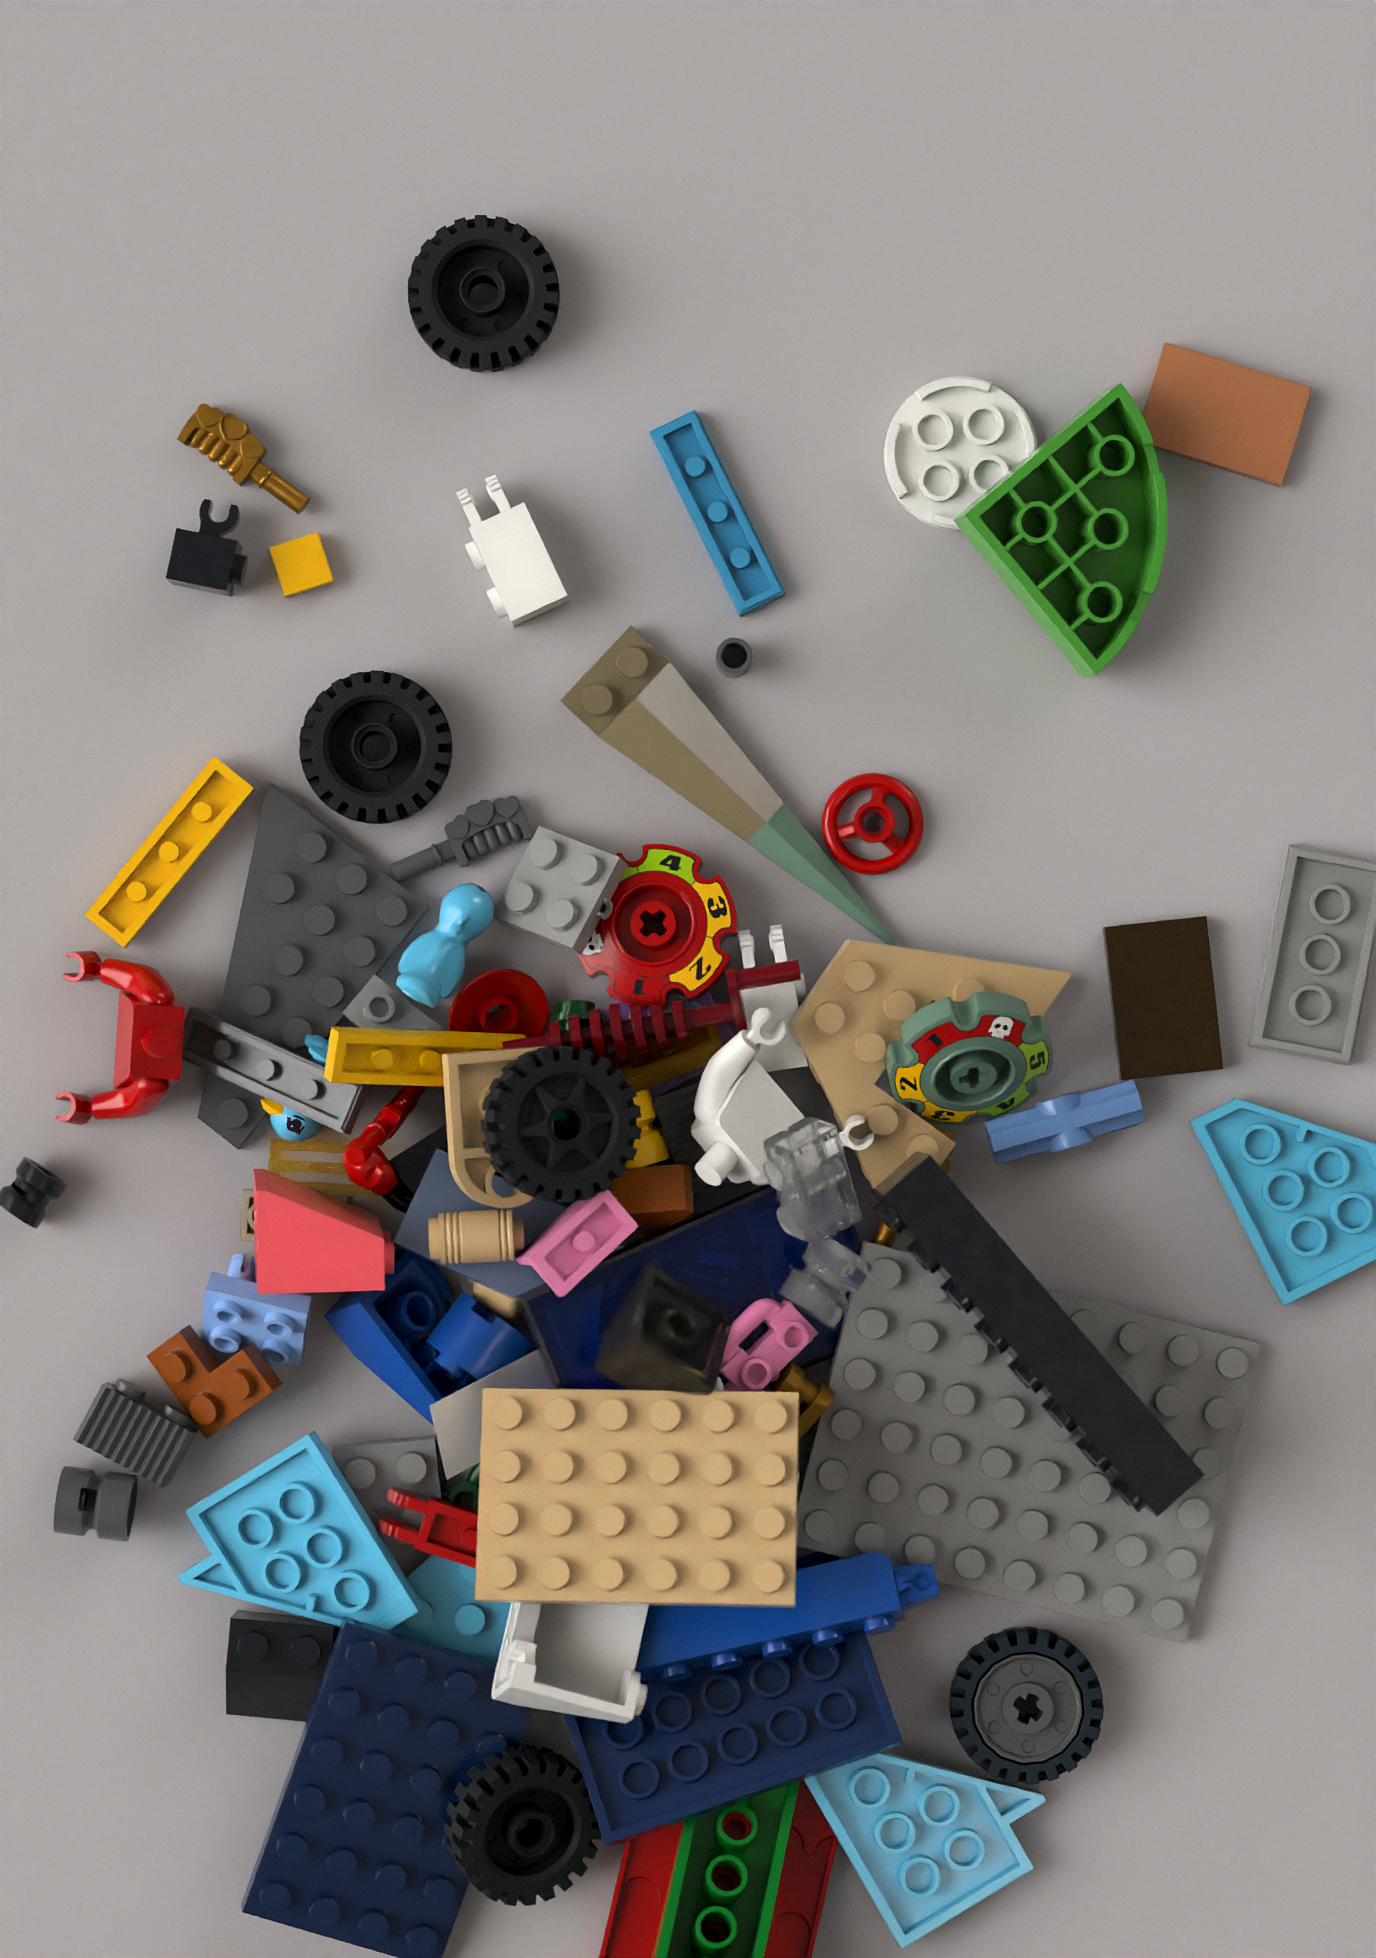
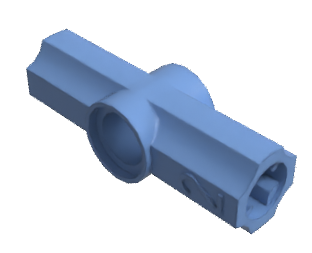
[984,1079,1145,1164]

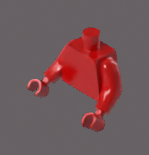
[55,951,185,1125]

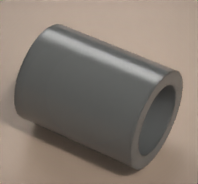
[716,638,752,678]

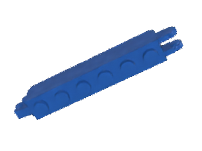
[635,1551,940,1683]

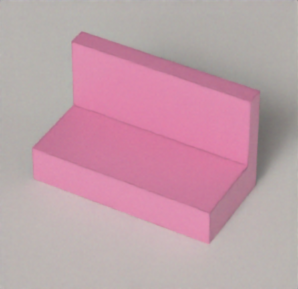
[514,1190,639,1297]

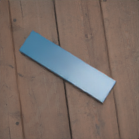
[649,410,786,617]

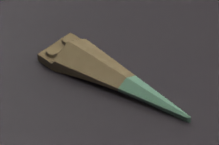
[560,626,896,945]

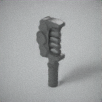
[390,796,533,883]

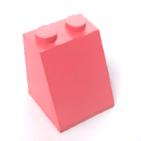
[253,1169,395,1294]

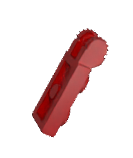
[376,1486,478,1569]

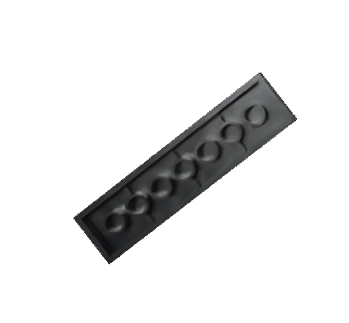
[870,1151,1205,1517]

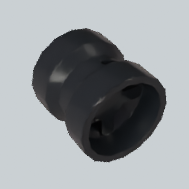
[0,1157,67,1228]

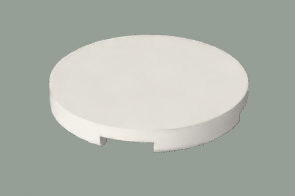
[883,376,1037,531]

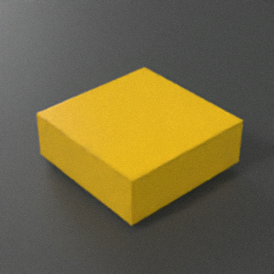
[269,532,335,598]

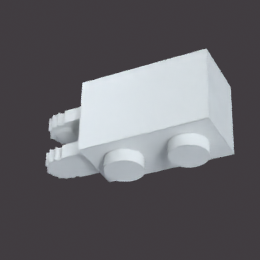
[456,475,569,627]
[738,924,808,1072]

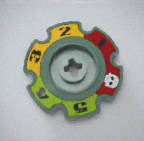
[885,992,1053,1125]

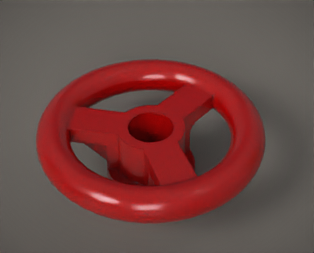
[822,773,924,875]

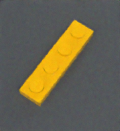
[84,756,256,948]
[324,1027,526,1087]

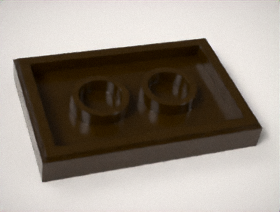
[1103,916,1223,1080]

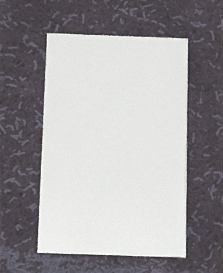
[429,1350,553,1480]

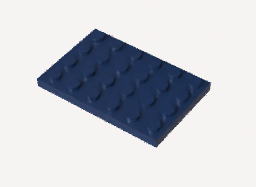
[563,1551,904,1848]
[241,1617,532,1958]

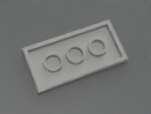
[1248,844,1376,1065]

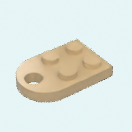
[442,1046,554,1208]

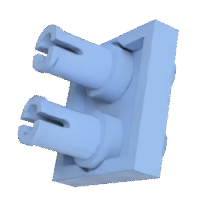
[201,1254,312,1367]

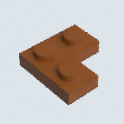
[147,1324,283,1439]

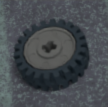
[949,1626,1104,1785]

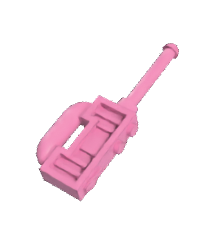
[715,1298,818,1392]

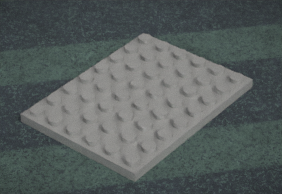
[797,1241,1262,1644]

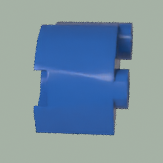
[426,1292,537,1380]

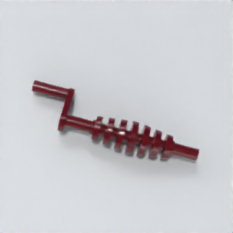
[502,959,802,1061]

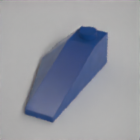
[324,1249,480,1463]

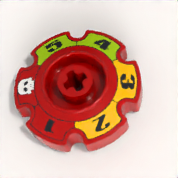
[577,844,738,1010]

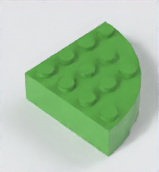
[953,382,1168,678]

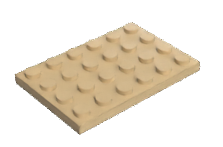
[475,1388,800,1607]

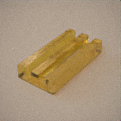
[268,1139,371,1196]

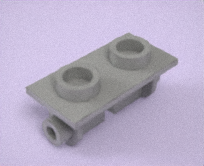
[342,974,445,1031]

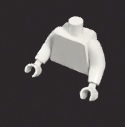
[691,1008,874,1186]

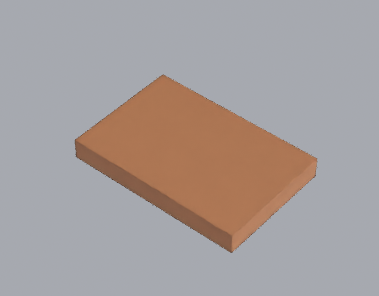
[1142,342,1312,487]

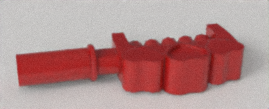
[346,1085,428,1166]

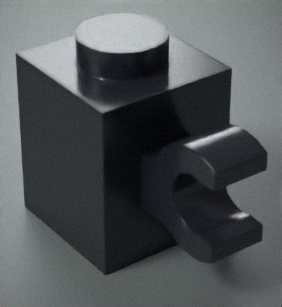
[166,499,248,597]

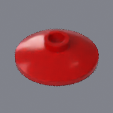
[449,969,549,1037]

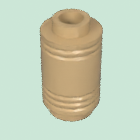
[428,1209,525,1265]

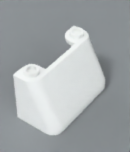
[491,1603,649,1723]

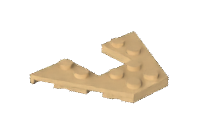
[788,940,1071,1189]

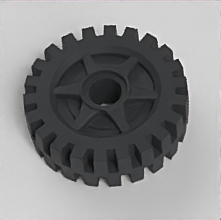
[407,215,560,373]
[299,670,452,824]
[480,1046,642,1203]
[444,1745,602,1906]

